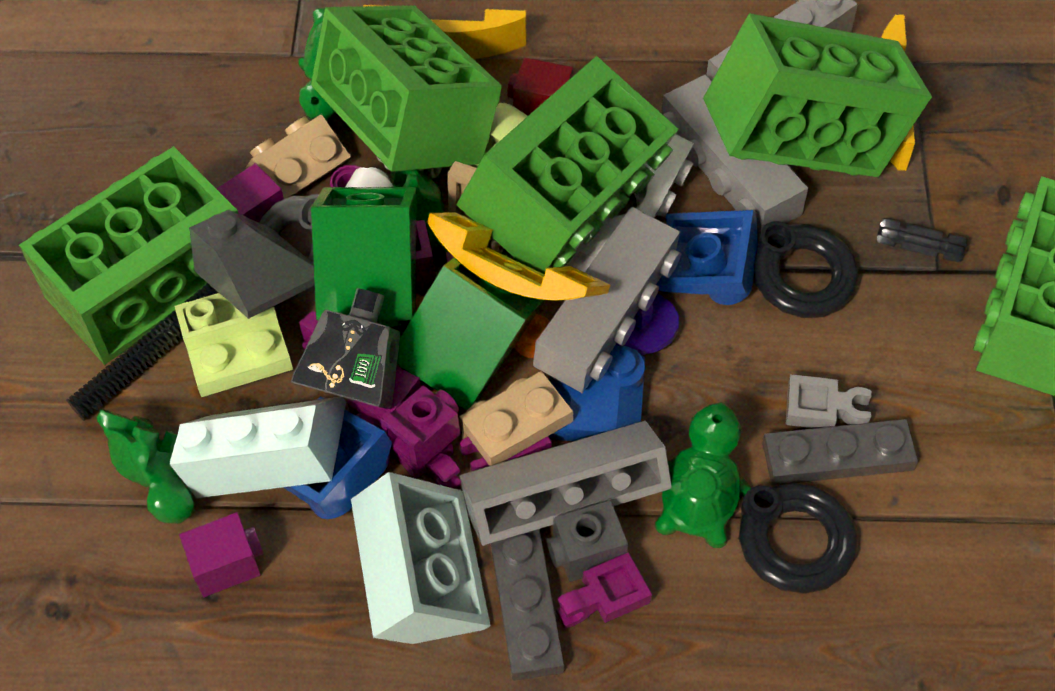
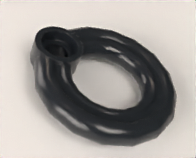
[754,221,859,318]
[739,483,858,594]

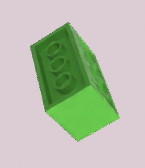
[311,6,502,172]
[703,13,932,177]
[456,56,679,274]
[19,146,239,365]
[973,176,1055,396]

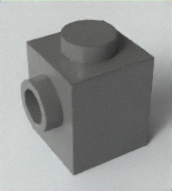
[547,500,628,582]

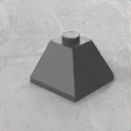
[189,210,315,319]

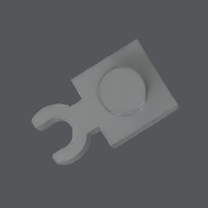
[786,374,872,428]

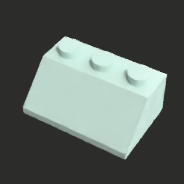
[170,396,346,498]
[351,472,491,644]

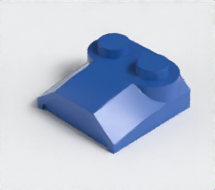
[656,210,758,305]
[548,345,645,441]
[283,396,392,519]

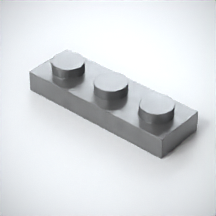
[762,419,918,485]
[490,529,564,681]

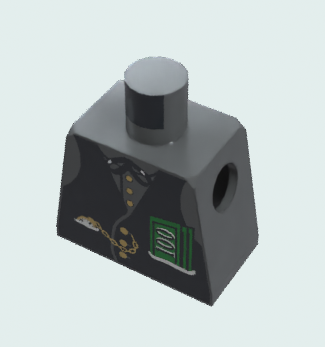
[291,288,400,410]

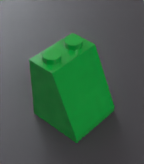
[311,187,417,327]
[397,258,545,410]

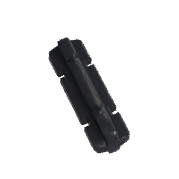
[877,218,967,262]

